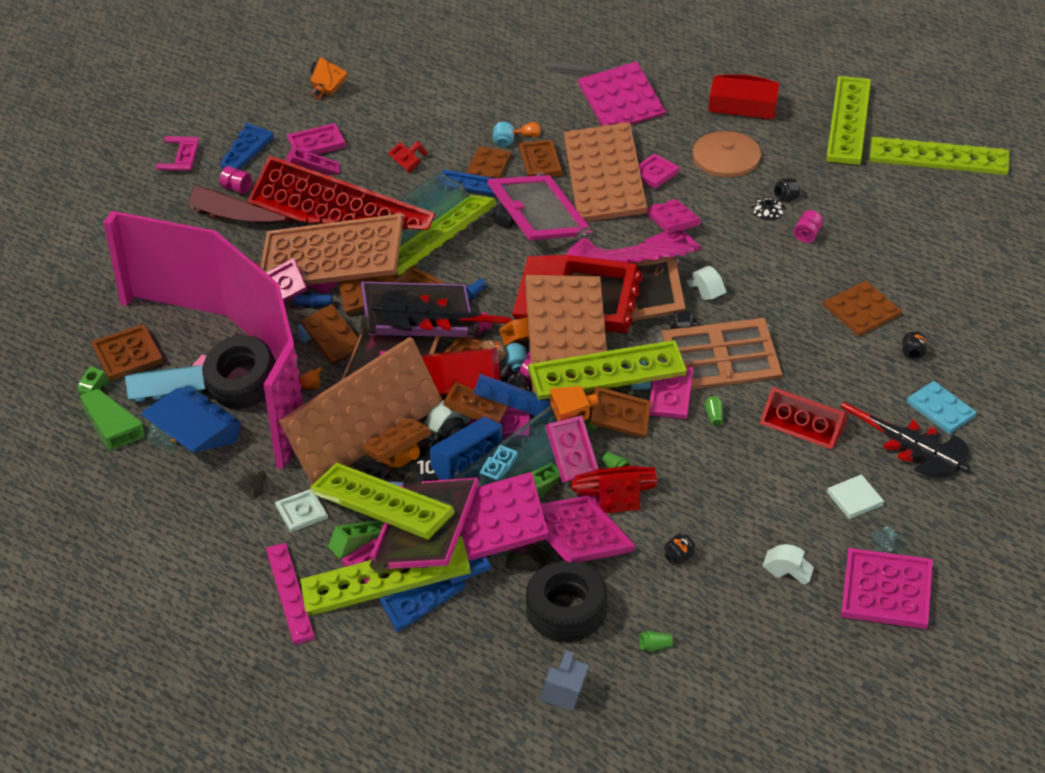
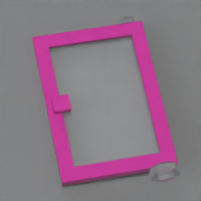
[487,172,595,242]

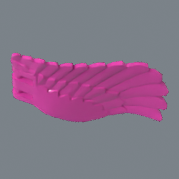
[566,238,698,262]

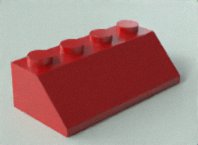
[759,387,850,450]

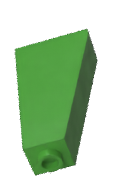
[80,389,145,451]

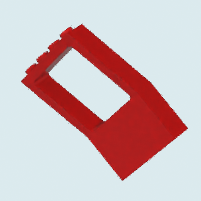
[512,255,642,334]

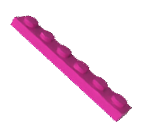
[266,543,315,645]

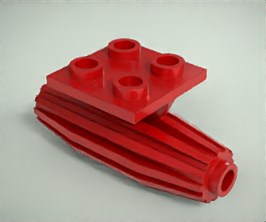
[571,466,657,513]

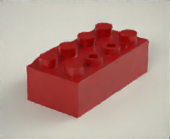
[708,74,780,119]
[421,347,501,401]

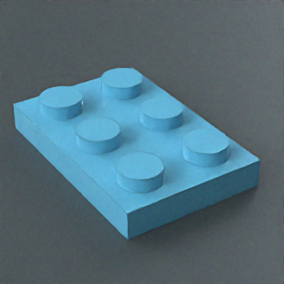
[906,381,977,434]

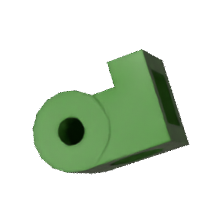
[78,367,109,395]

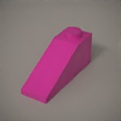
[285,147,340,175]

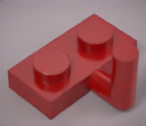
[388,141,428,174]

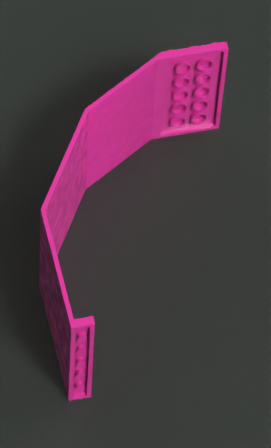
[103,211,303,469]

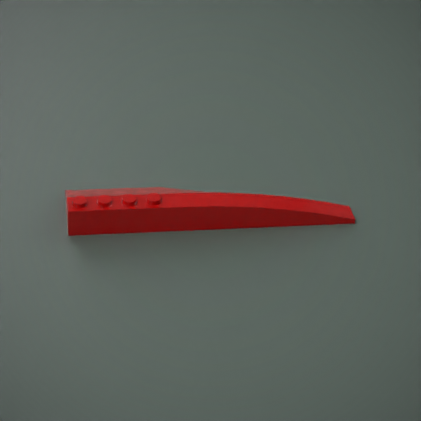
[247,155,436,230]

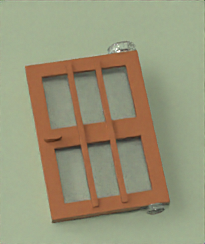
[655,318,783,390]

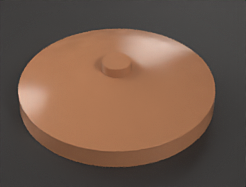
[693,131,761,177]

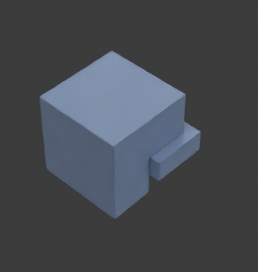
[539,650,589,711]

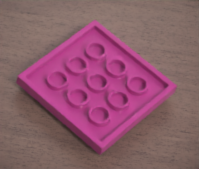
[578,61,666,126]
[453,472,550,561]
[541,495,635,563]
[841,548,933,629]

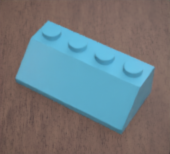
[125,365,207,402]

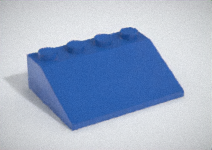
[142,386,242,453]

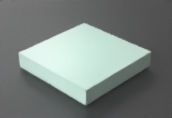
[827,475,884,519]
[275,489,328,532]

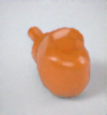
[515,122,541,138]
[299,366,322,390]

